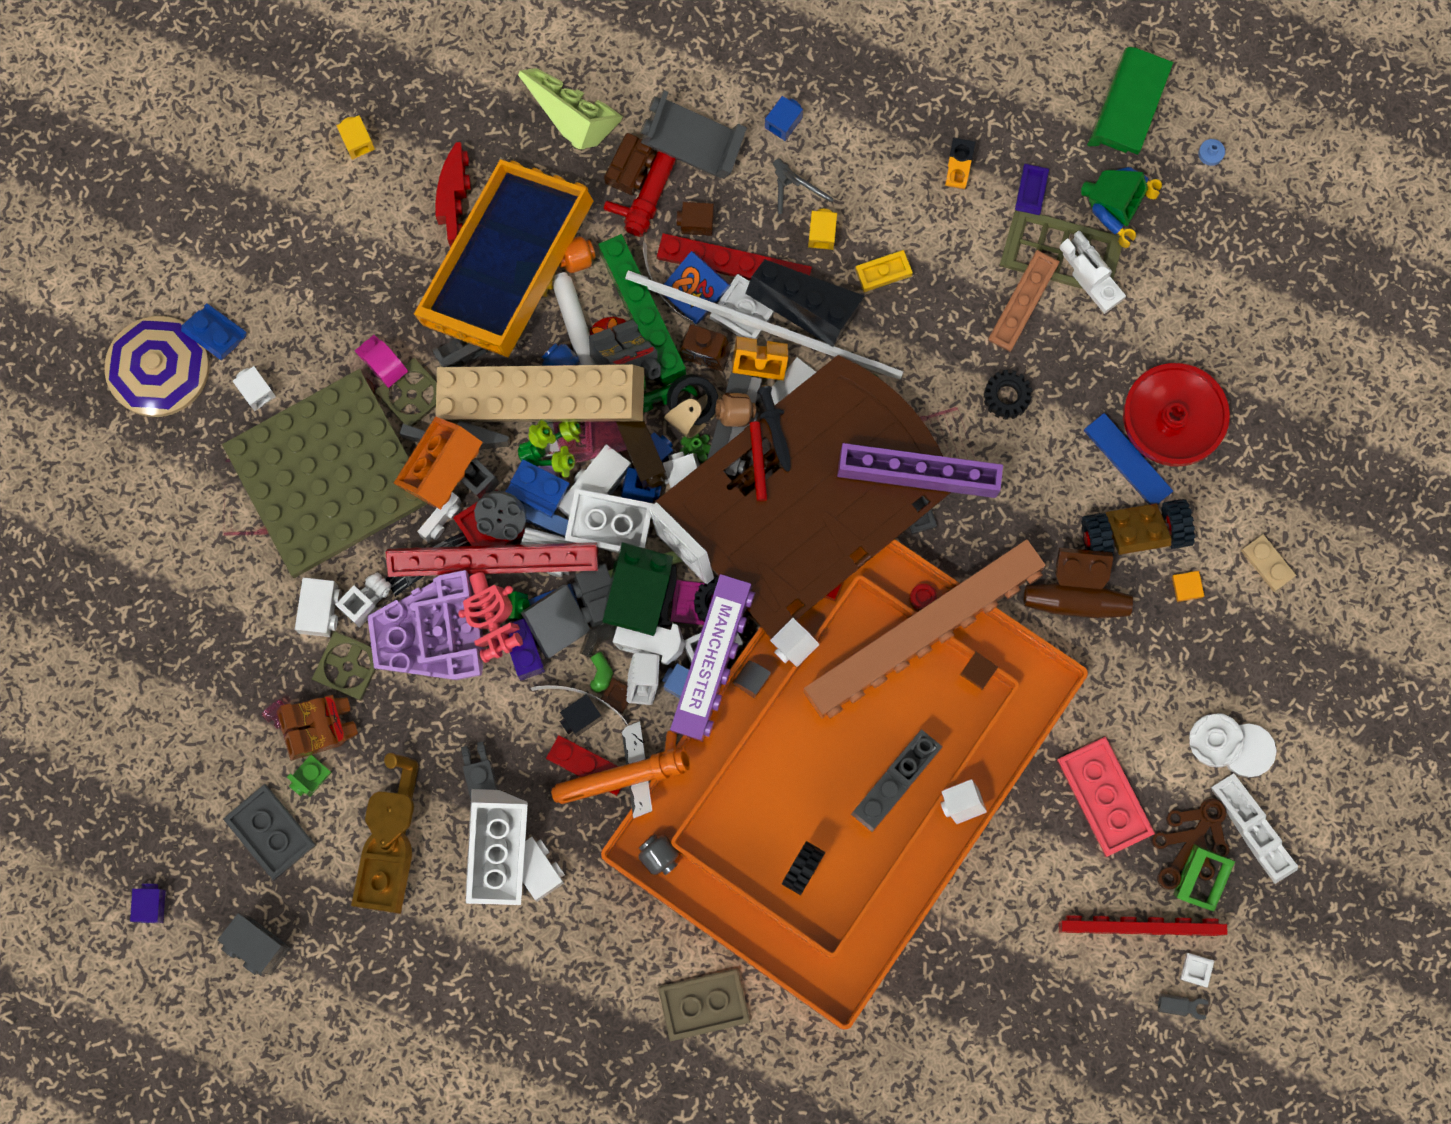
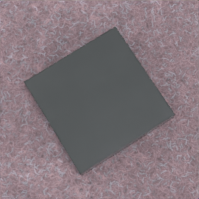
[521,585,591,658]

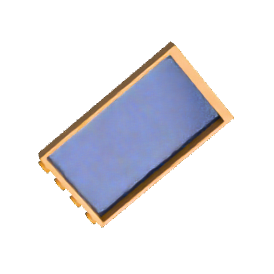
[414,159,594,358]

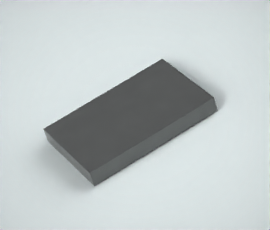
[223,784,316,881]

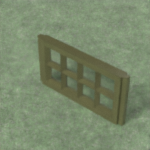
[999,210,1122,289]

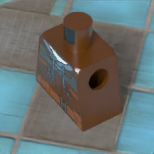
[678,324,731,372]

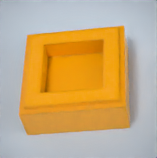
[1172,571,1204,602]

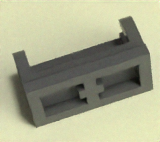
[432,324,489,367]

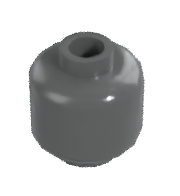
[638,834,679,875]

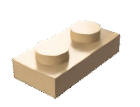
[1241,534,1296,592]

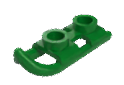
[643,384,698,413]

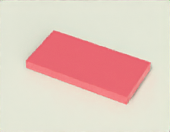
[1057,736,1155,857]

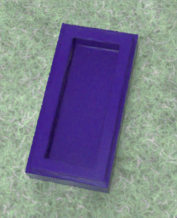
[1015,164,1049,215]

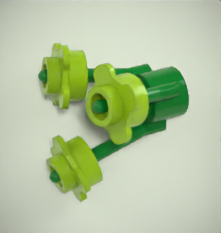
[518,420,582,478]

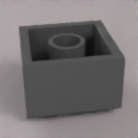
[218,913,292,976]

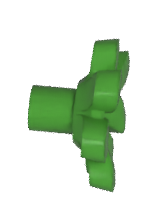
[679,434,711,463]

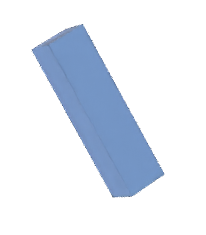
[522,503,568,538]

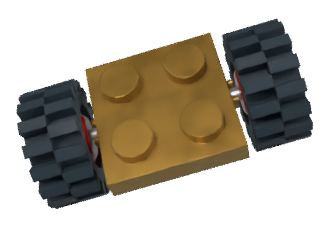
[1081,499,1195,557]

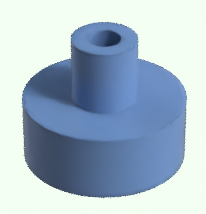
[1198,139,1225,166]

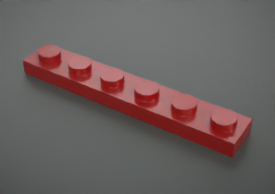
[657,233,812,280]
[1059,915,1228,936]

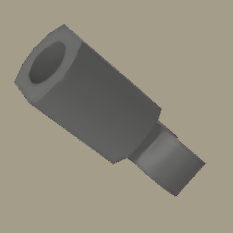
[1157,993,1208,1020]

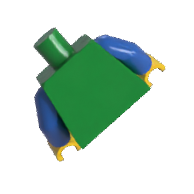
[1081,167,1162,248]

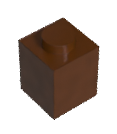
[677,202,714,236]

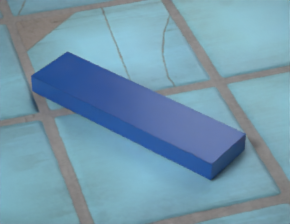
[1084,413,1173,505]

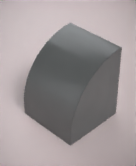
[733,661,771,698]

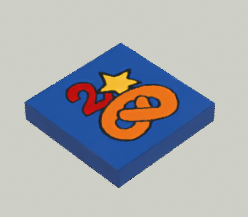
[663,251,731,324]

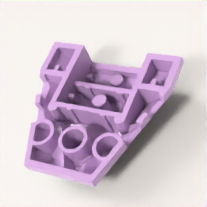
[367,570,485,680]

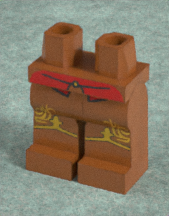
[276,695,358,761]

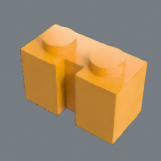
[732,336,788,381]

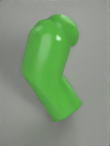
[590,652,613,693]

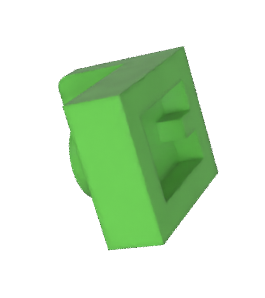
[287,755,332,797]

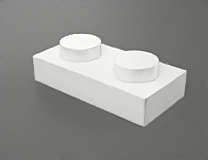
[417,492,462,543]

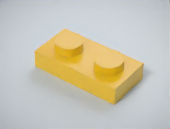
[855,250,913,292]

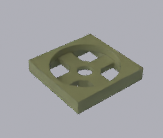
[375,358,437,427]
[312,631,376,701]

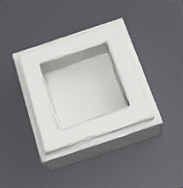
[1180,953,1214,988]

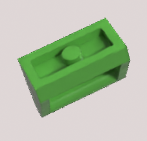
[1173,844,1235,912]

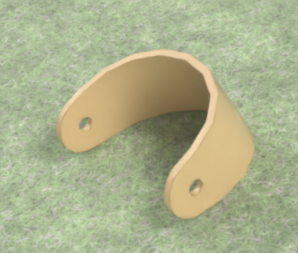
[664,392,722,438]

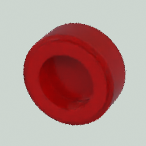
[910,584,937,611]

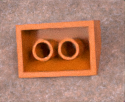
[394,416,483,510]

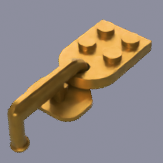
[351,753,419,914]

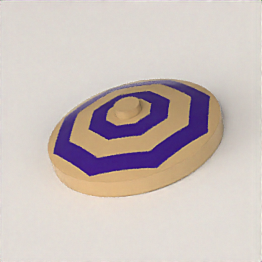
[104,316,209,417]

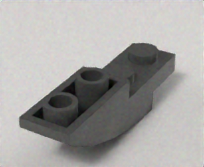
[851,729,943,832]

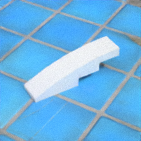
[1211,773,1298,884]

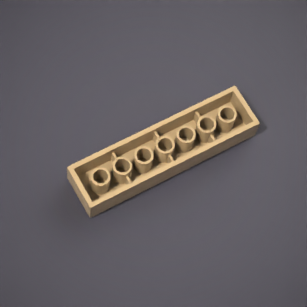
[436,364,644,422]

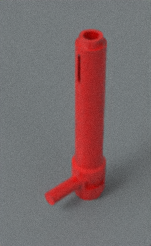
[604,151,676,237]

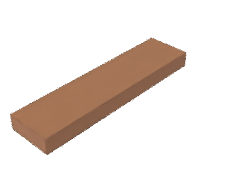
[988,250,1060,352]

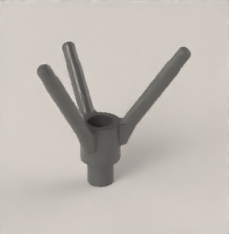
[773,158,834,214]

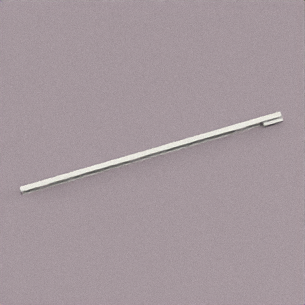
[625,270,903,380]

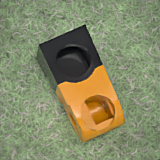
[945,137,976,189]

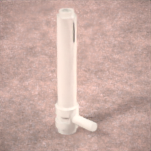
[553,272,598,365]

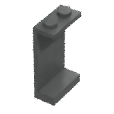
[640,90,747,179]

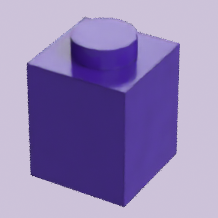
[130,884,166,923]

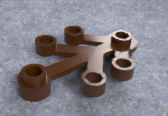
[1152,799,1229,890]

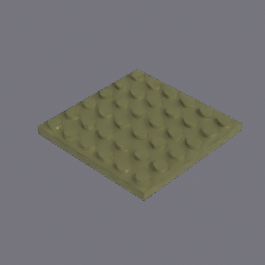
[222,369,427,578]

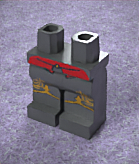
[589,320,661,380]

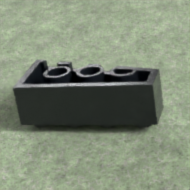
[745,259,865,347]

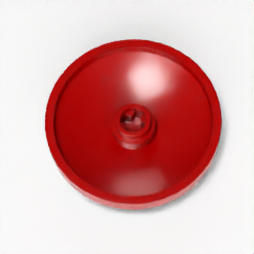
[1123,363,1230,467]

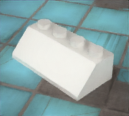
[466,789,528,905]

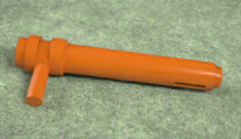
[551,731,690,804]

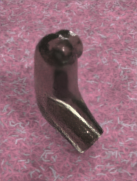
[580,623,617,658]

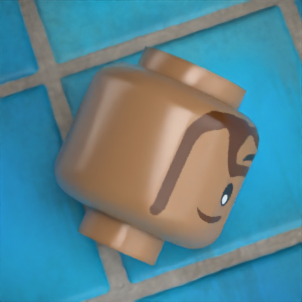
[715,392,756,427]

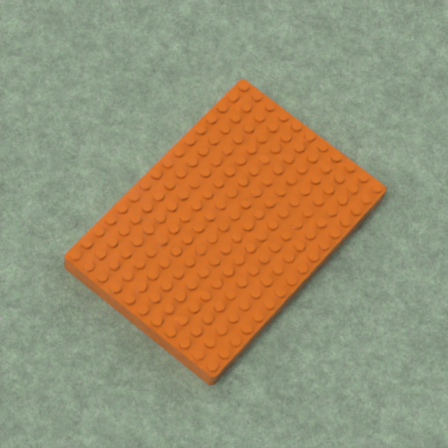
[601,540,1088,1030]

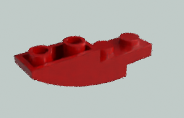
[435,142,471,248]

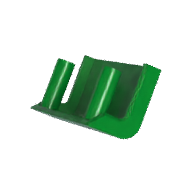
[1087,47,1174,155]

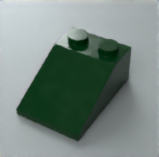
[602,542,673,636]

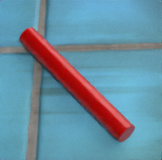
[750,421,767,502]

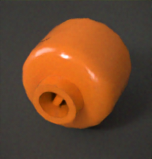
[559,236,595,273]

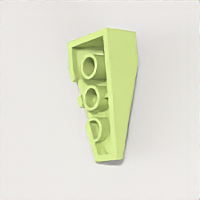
[518,68,623,149]

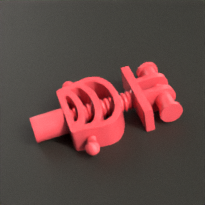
[458,572,523,663]

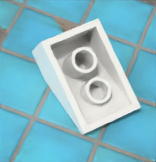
[565,488,653,553]

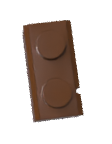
[604,133,656,196]

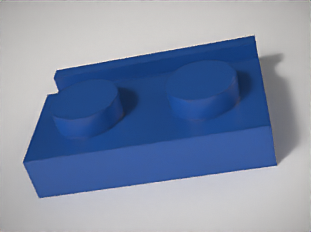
[181,303,247,361]
[505,459,570,518]

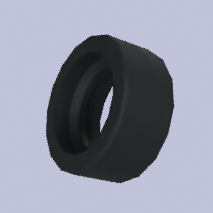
[667,374,718,425]

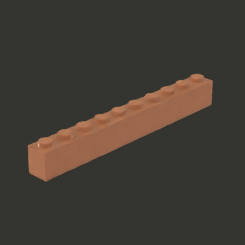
[803,539,1046,719]

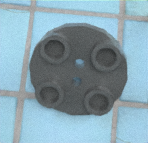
[474,491,527,540]

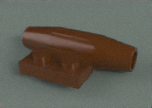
[1023,547,1133,619]

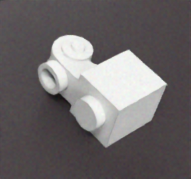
[335,572,392,628]

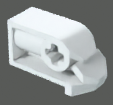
[612,624,685,665]

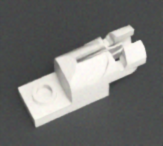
[1059,231,1126,314]

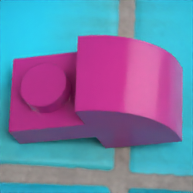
[355,335,408,388]

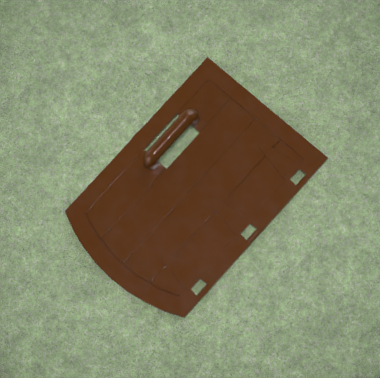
[656,355,952,639]

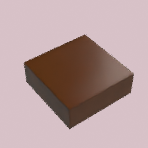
[960,652,998,690]
[600,677,629,714]

